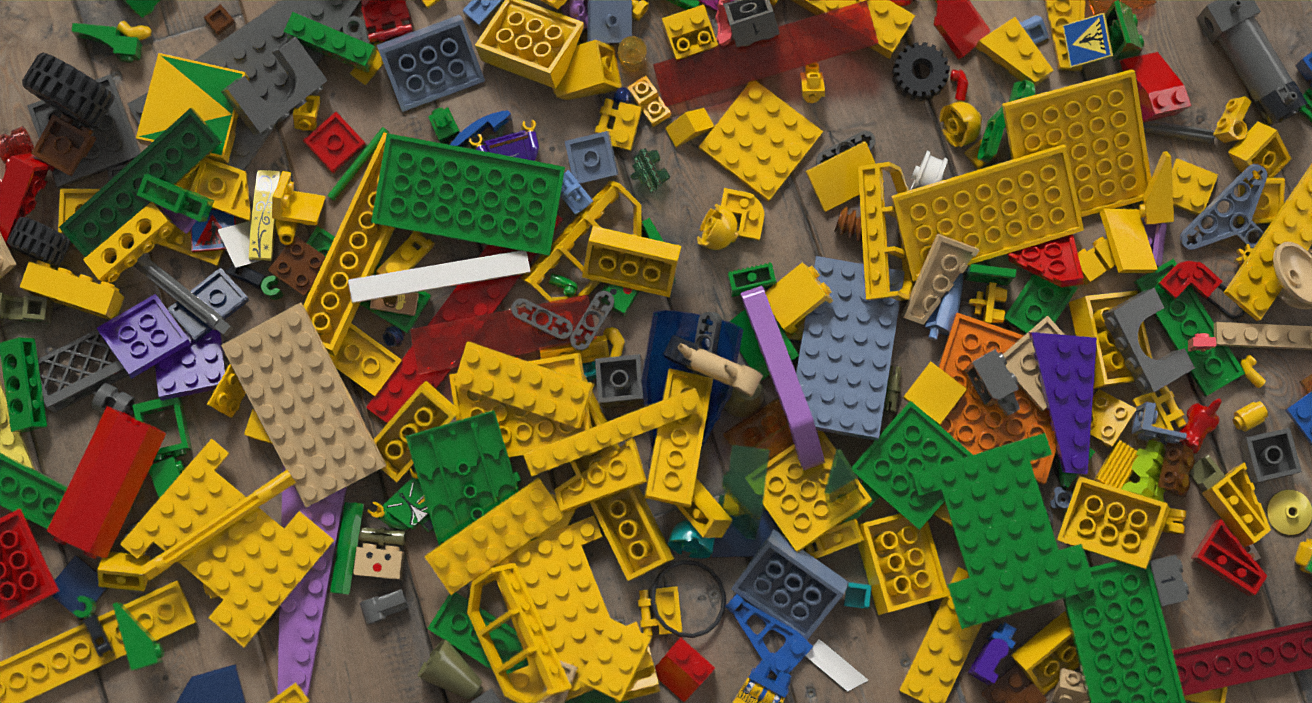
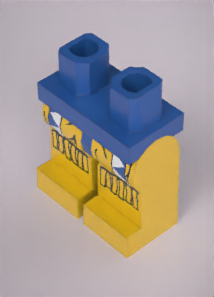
[732,660,791,703]

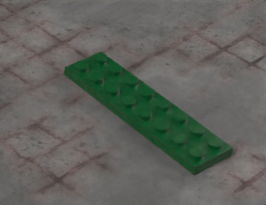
[59,108,222,258]

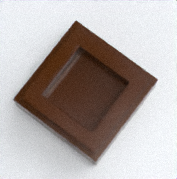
[203,4,235,36]

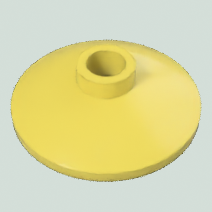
[1267,490,1312,535]

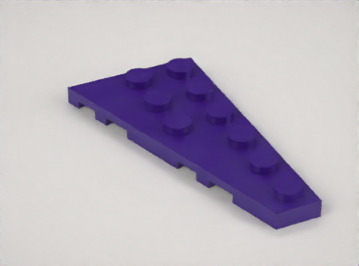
[1028,332,1097,474]

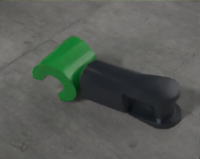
[225,260,284,300]
[73,596,114,657]

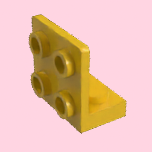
[272,171,325,225]

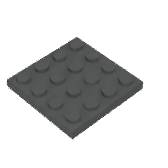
[27,74,141,188]

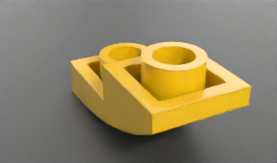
[627,76,672,127]

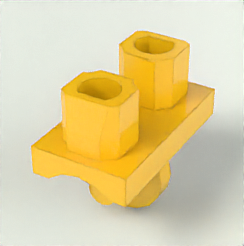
[800,63,825,103]
[969,282,1008,324]

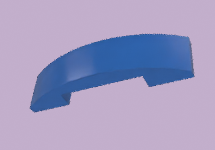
[450,110,512,147]

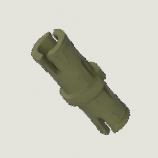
[883,366,902,413]
[358,527,406,546]

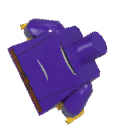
[469,120,539,161]

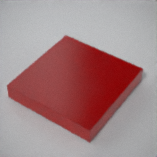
[303,111,367,174]

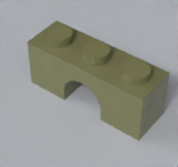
[0,293,54,324]

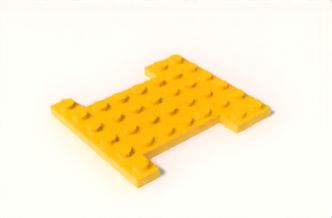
[120,438,335,648]
[472,515,654,701]

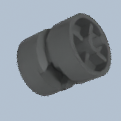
[91,383,135,416]

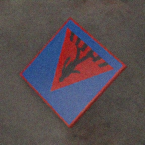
[191,209,236,253]

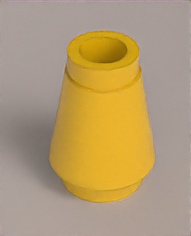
[275,219,298,245]

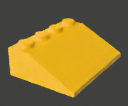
[475,0,584,89]
[1069,291,1152,389]
[1057,476,1170,569]
[857,513,949,615]

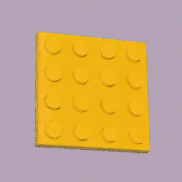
[699,79,823,201]
[745,430,872,552]

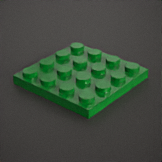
[851,400,973,530]

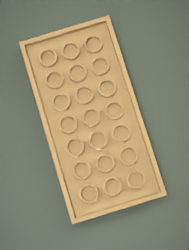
[221,303,387,507]

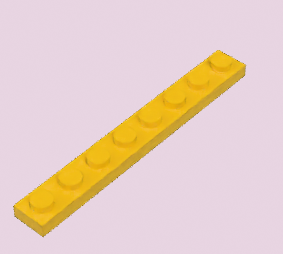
[523,388,703,476]

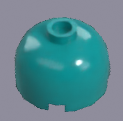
[668,519,715,559]

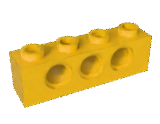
[83,202,176,283]

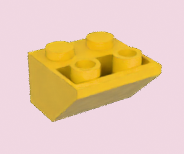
[662,5,718,60]

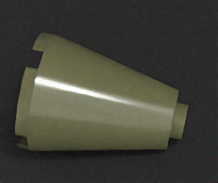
[719,382,764,418]
[417,640,483,700]

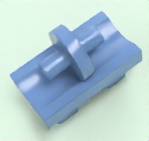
[560,170,593,216]

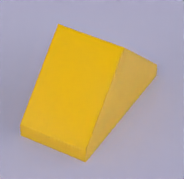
[665,108,715,148]

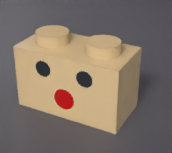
[354,544,404,580]

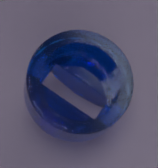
[613,87,632,104]

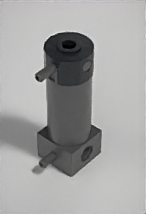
[1197,0,1308,127]

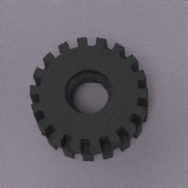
[892,42,950,101]

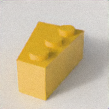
[975,17,1053,87]
[1202,462,1271,548]

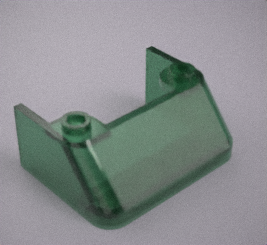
[718,445,769,539]

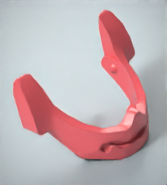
[715,0,732,47]

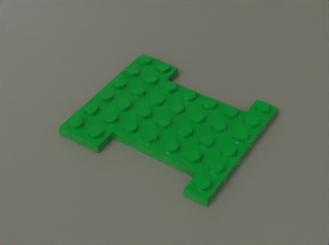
[912,433,1096,629]

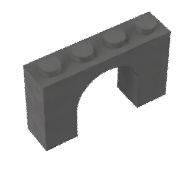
[221,37,328,135]
[1102,288,1195,395]

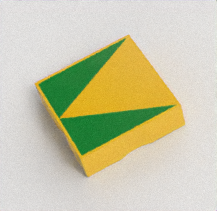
[136,53,250,164]

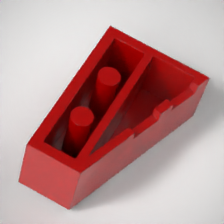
[1191,519,1267,596]

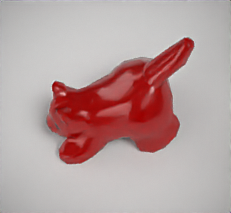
[1178,398,1222,454]

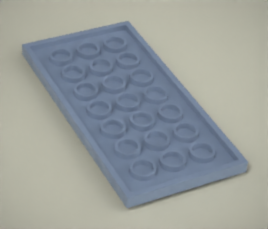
[787,256,905,441]

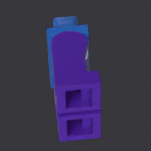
[967,622,1017,685]

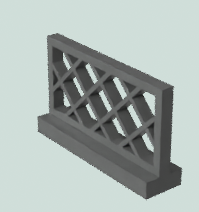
[38,329,129,413]

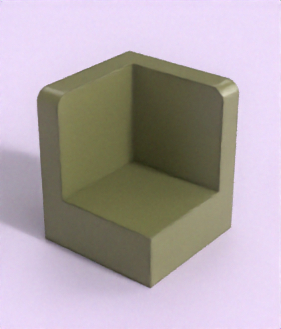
[1190,455,1225,492]

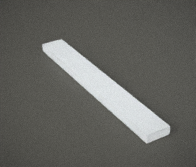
[348,251,531,303]

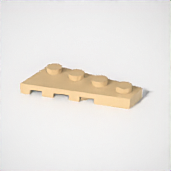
[902,234,980,325]

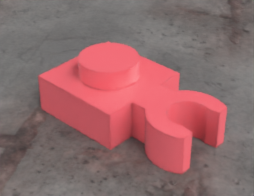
[1188,333,1216,352]

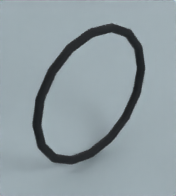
[650,560,726,638]

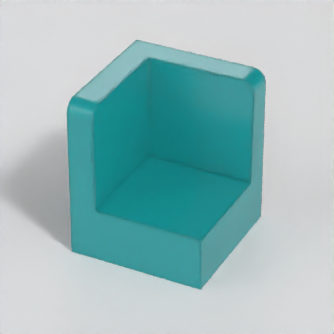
[844,582,872,609]

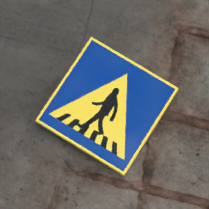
[1062,13,1113,68]

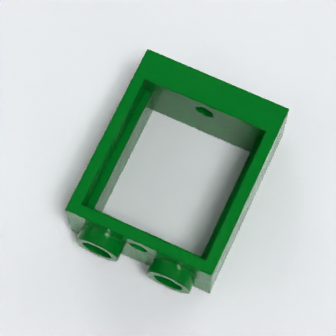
[133,397,192,462]

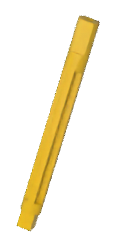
[141,470,296,581]

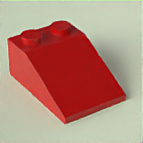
[1120,52,1192,123]

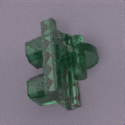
[630,148,670,193]

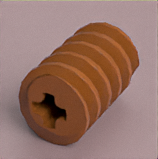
[834,207,862,242]

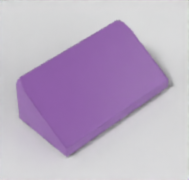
[1142,220,1167,267]

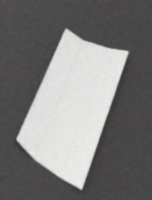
[806,639,868,691]

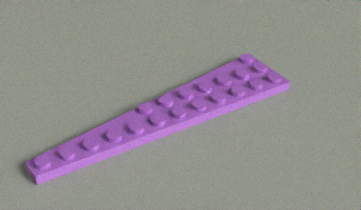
[278,465,347,697]

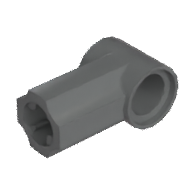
[359,589,409,625]

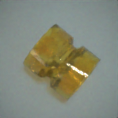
[618,36,647,72]

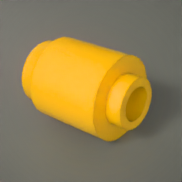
[1232,401,1268,432]

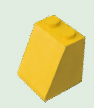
[553,40,622,100]

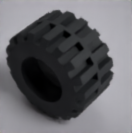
[7,217,71,267]

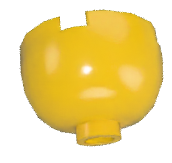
[939,101,982,147]
[697,204,739,250]

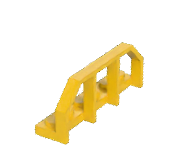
[858,162,915,301]
[520,180,641,304]
[467,563,572,703]

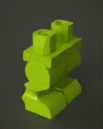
[1121,440,1166,502]

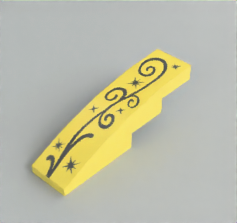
[248,170,281,261]

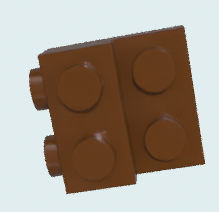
[31,114,97,176]
[1158,443,1195,497]
[981,664,1048,703]

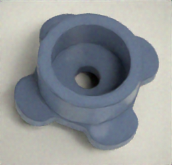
[1050,487,1073,512]

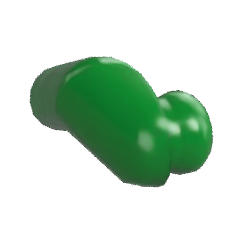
[549,273,578,297]

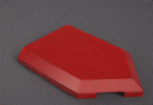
[934,0,990,59]

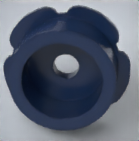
[383,326,404,347]

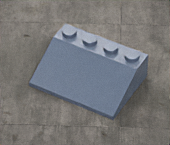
[377,15,485,112]
[731,530,848,640]

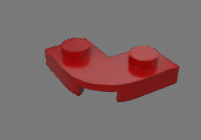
[1158,261,1223,299]

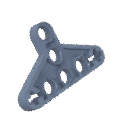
[1180,164,1267,250]

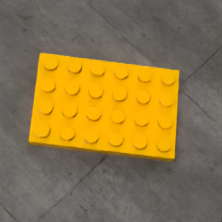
[449,353,592,457]

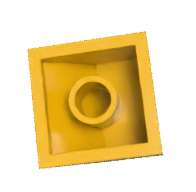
[1228,122,1291,178]

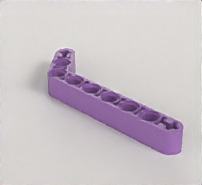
[740,286,825,471]

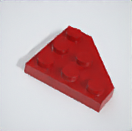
[1007,234,1084,287]

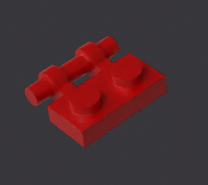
[361,0,413,43]

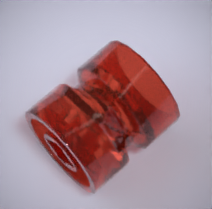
[0,126,34,164]

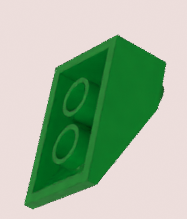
[1105,0,1144,61]

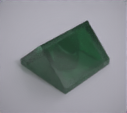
[824,449,859,503]

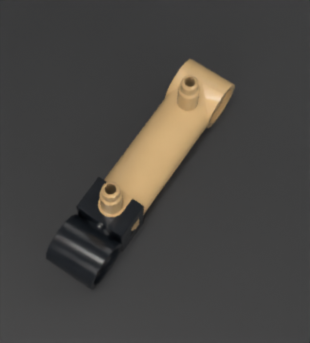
[662,335,763,397]

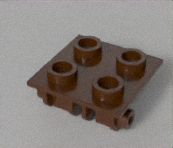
[268,235,326,296]

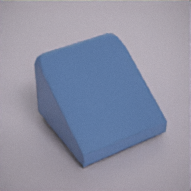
[1020,15,1049,44]

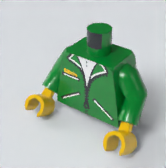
[368,468,434,533]

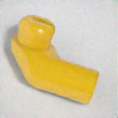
[117,21,151,40]
[603,327,625,357]
[1240,355,1266,388]

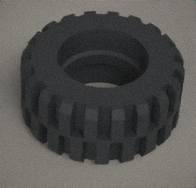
[22,52,114,128]

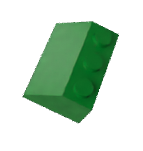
[724,310,799,382]

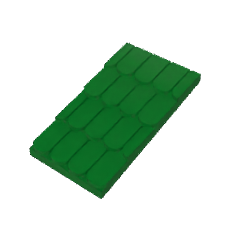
[405,410,533,546]

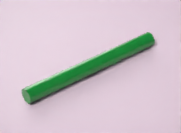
[327,127,389,201]

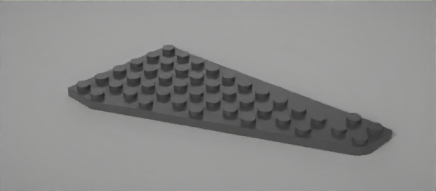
[127,0,361,171]

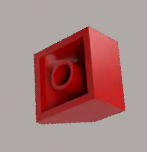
[654,637,715,703]

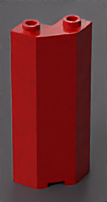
[47,406,166,559]

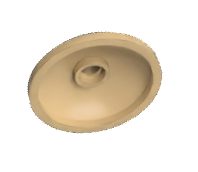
[1273,242,1312,304]

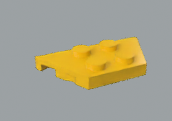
[176,158,251,221]

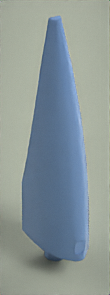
[925,272,964,340]

